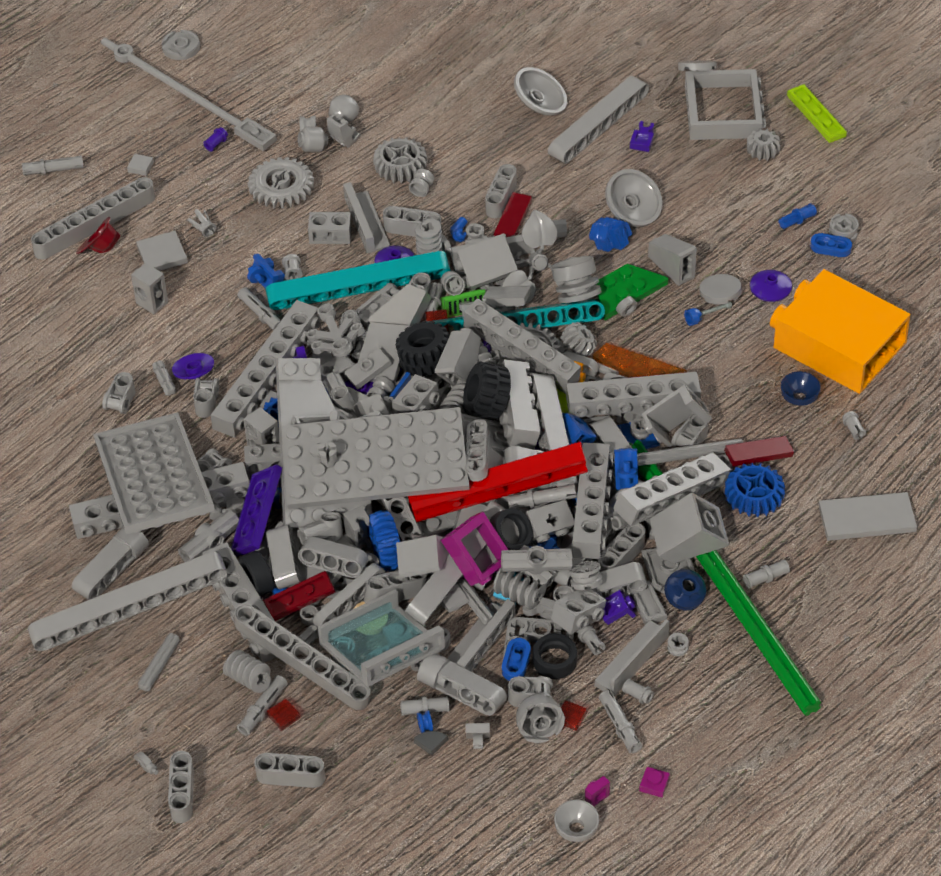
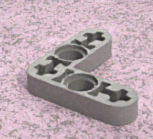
[502,617,575,672]

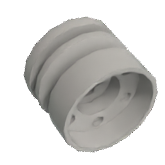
[551,256,602,303]

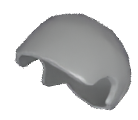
[328,94,359,122]

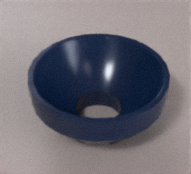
[781,371,821,406]
[664,569,706,611]

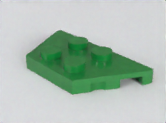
[595,263,669,321]

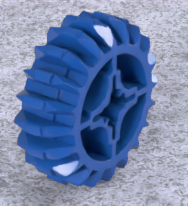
[724,462,785,518]
[368,511,400,572]

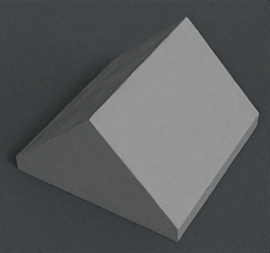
[396,535,449,578]

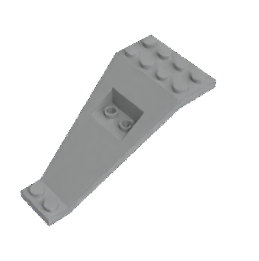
[276,358,372,528]

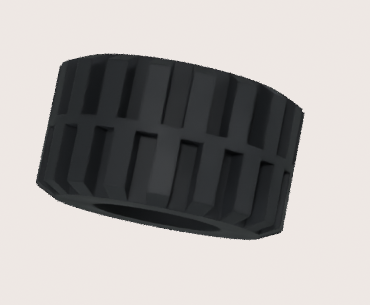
[395,321,449,377]
[463,361,511,421]

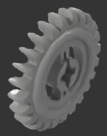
[248,157,314,209]

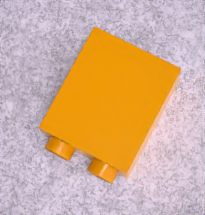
[770,269,911,394]

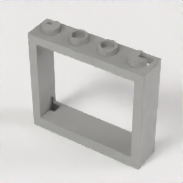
[685,69,766,140]

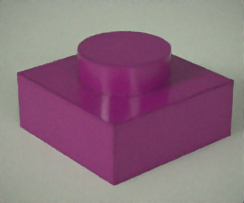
[639,767,670,798]
[585,776,610,806]

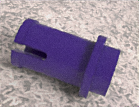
[203,127,228,152]

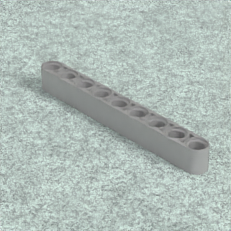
[28,552,227,651]

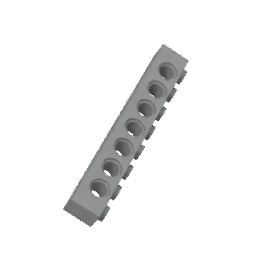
[211,300,321,438]
[69,462,250,539]

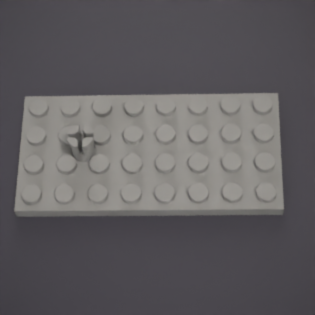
[281,407,469,509]
[93,412,215,534]

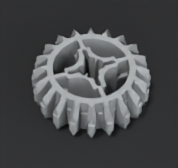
[373,137,427,184]

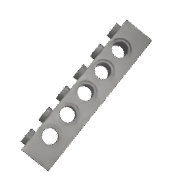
[464,298,581,394]
[566,372,701,417]
[572,443,614,559]
[613,453,731,526]
[202,542,286,663]

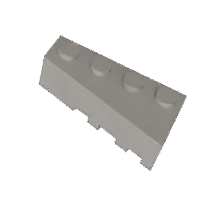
[500,360,540,450]

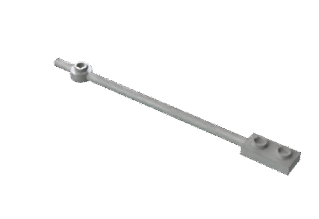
[101,37,277,151]

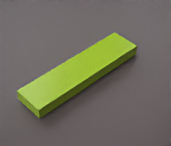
[787,84,847,143]

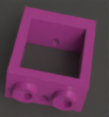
[441,512,508,586]

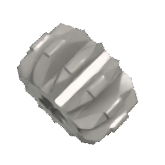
[747,128,780,161]
[560,322,597,357]

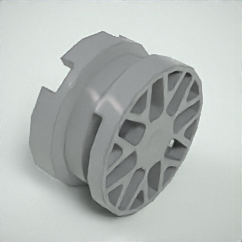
[828,213,859,243]
[569,561,603,590]

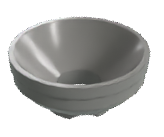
[554,800,599,842]

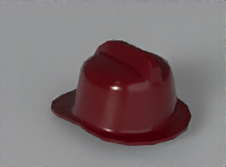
[76,217,120,254]

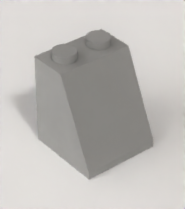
[650,493,729,563]

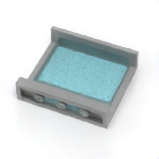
[318,589,445,687]

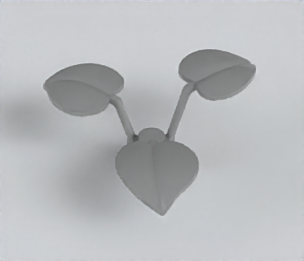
[502,210,591,304]

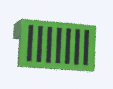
[440,289,486,318]

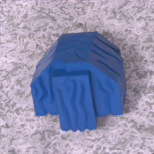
[589,217,632,252]

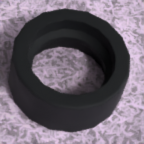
[490,508,533,550]
[239,551,274,596]
[533,633,577,679]

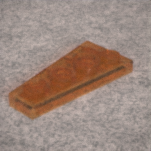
[593,343,687,378]

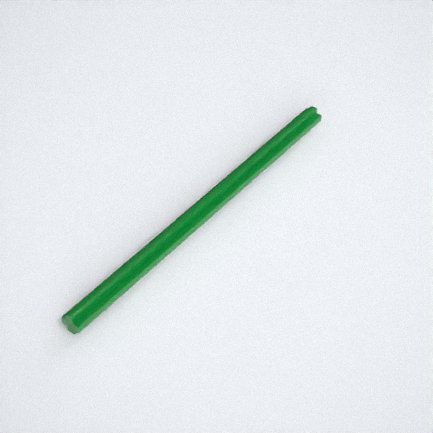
[629,440,822,716]

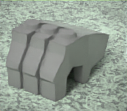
[327,115,361,148]

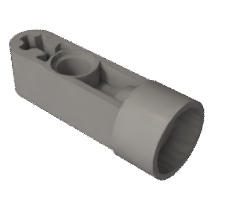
[72,527,149,600]
[417,653,507,716]

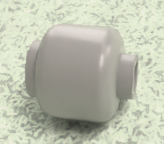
[297,127,328,153]

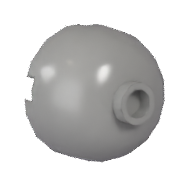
[516,694,565,743]

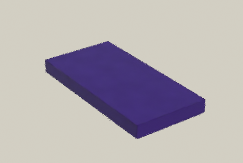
[231,465,282,557]

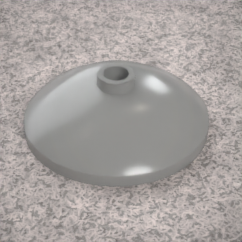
[514,67,567,115]
[605,169,662,227]

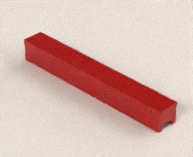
[407,442,588,522]

